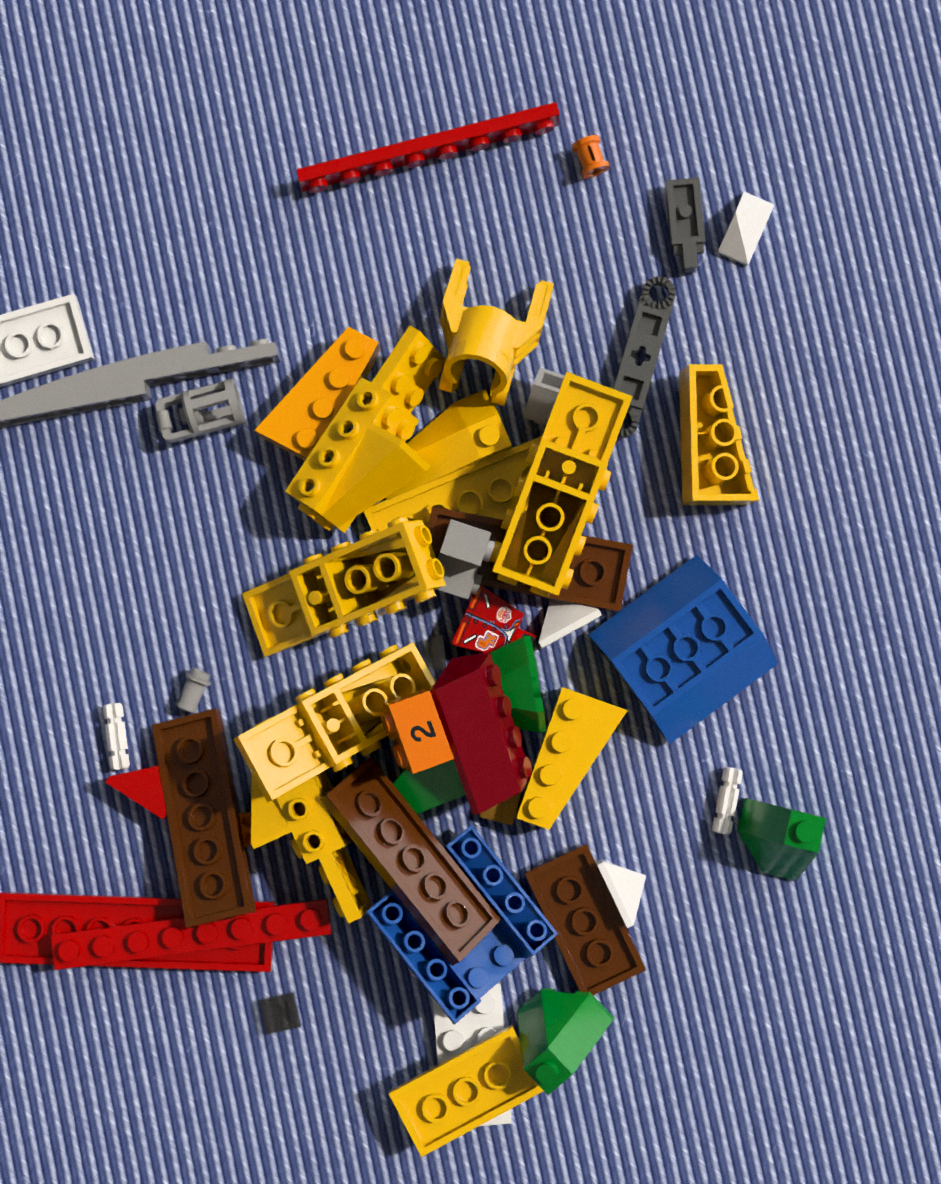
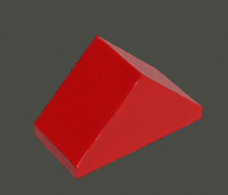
[105,765,167,819]

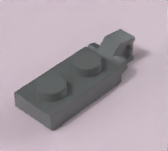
[664,177,706,274]

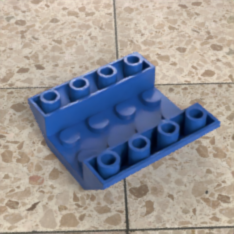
[588,555,779,744]
[365,825,558,1024]

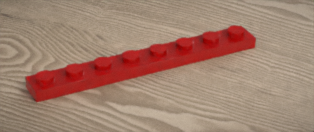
[296,102,560,193]
[51,898,332,970]

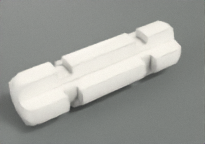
[103,703,130,770]
[712,767,743,835]

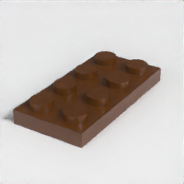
[524,843,646,995]

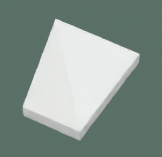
[717,192,774,266]
[537,598,602,649]
[596,859,646,928]

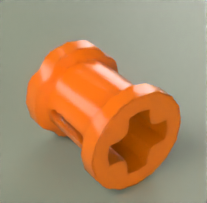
[571,135,610,179]

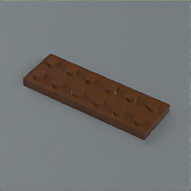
[428,506,633,611]
[152,708,256,928]
[320,757,501,966]

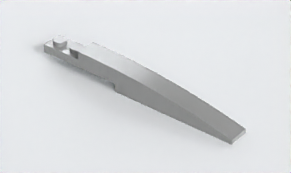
[0,339,281,428]

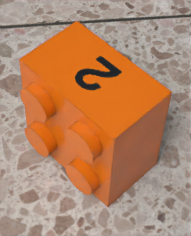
[380,689,454,774]

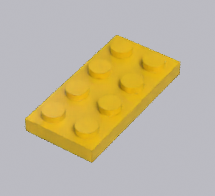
[389,1025,544,1157]

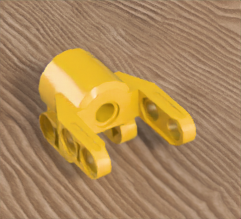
[439,259,554,406]

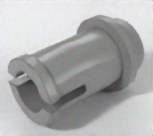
[175,667,211,713]

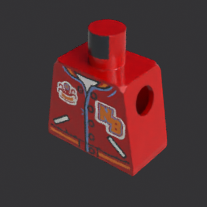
[451,585,537,653]

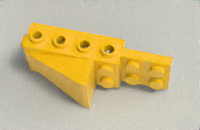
[285,325,446,533]
[489,372,633,598]
[242,516,446,657]
[233,642,435,802]
[251,716,372,924]

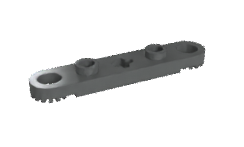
[613,276,676,439]

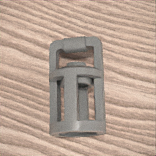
[155,378,246,443]

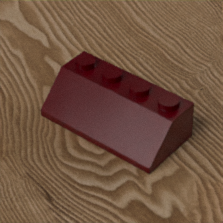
[430,652,532,815]

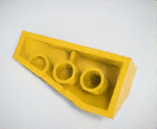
[386,389,512,500]

